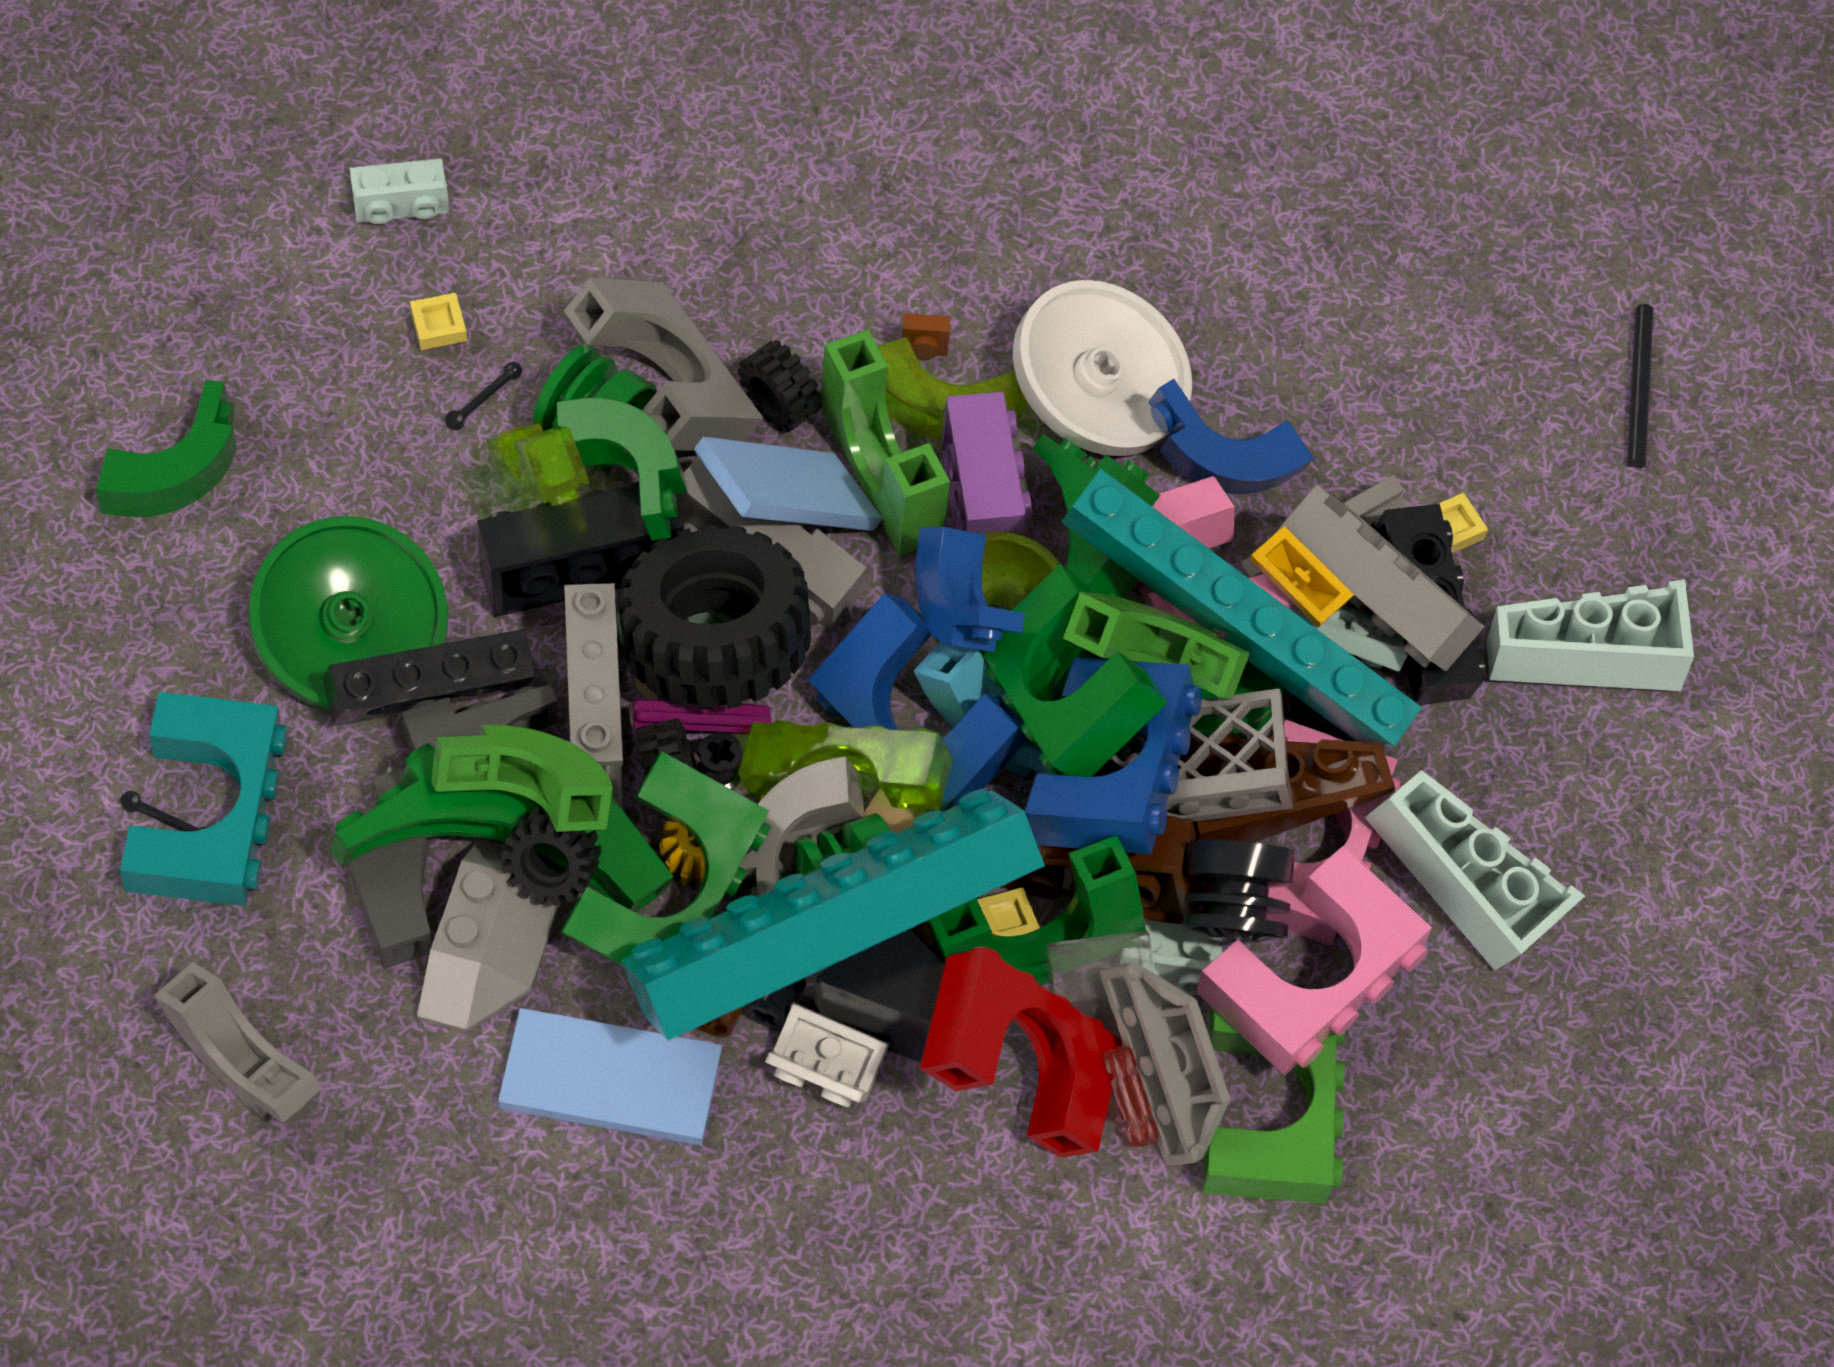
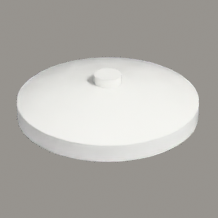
[1013,280,1192,456]

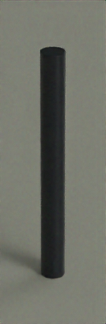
[1627,304,1654,469]

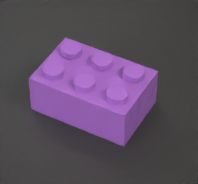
[940,392,1032,566]

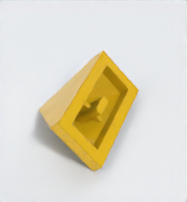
[1249,526,1354,628]

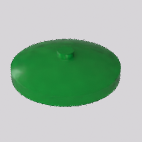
[248,516,448,710]

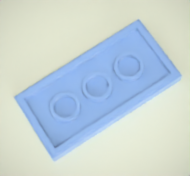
[694,437,883,531]
[498,1008,722,1146]

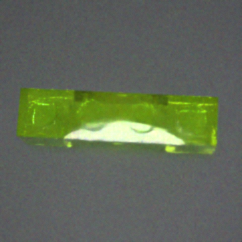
[486,422,590,506]
[738,720,953,810]

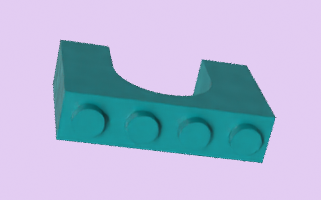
[120,692,288,906]

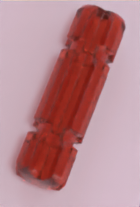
[1103,1046,1159,1147]

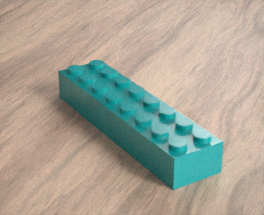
[621,789,1045,1041]

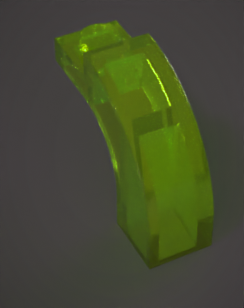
[878,337,1027,440]

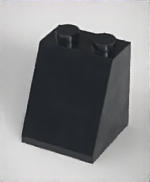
[814,929,946,1063]

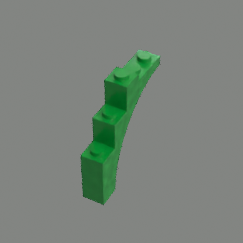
[1032,434,1161,701]
[329,743,674,913]

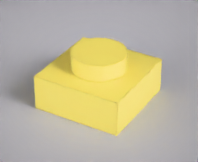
[410,293,467,350]
[1438,493,1489,553]
[978,887,1040,936]

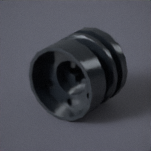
[1182,839,1295,943]

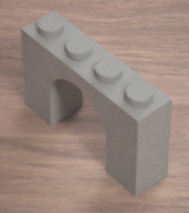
[564,277,764,451]

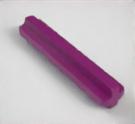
[629,699,772,734]

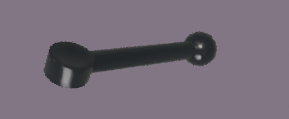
[445,362,523,430]
[120,791,208,832]

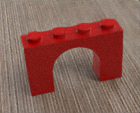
[920,947,1123,1158]

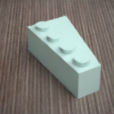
[1486,579,1694,691]
[1364,770,1585,971]

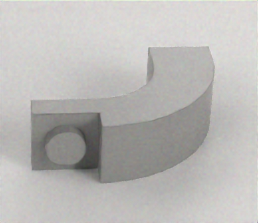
[740,756,864,898]
[154,962,322,1123]

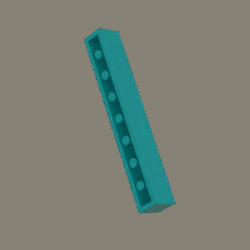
[1061,469,1422,753]

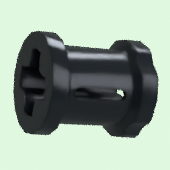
[698,732,743,790]
[744,978,807,1031]

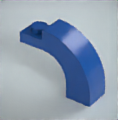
[1148,379,1314,494]
[916,527,1025,652]

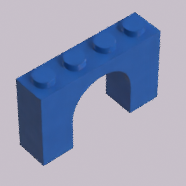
[808,593,1028,812]
[1025,657,1202,854]

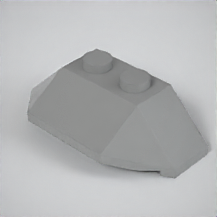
[417,839,560,1033]
[1099,962,1231,1166]

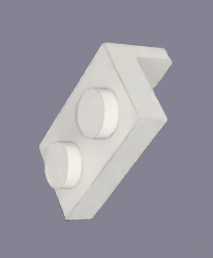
[765,1004,890,1107]

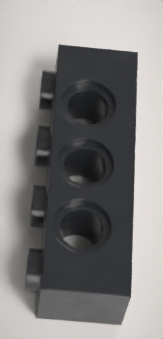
[1373,504,1485,705]
[323,629,536,726]

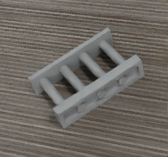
[564,583,623,810]

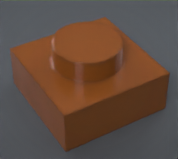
[900,313,951,359]

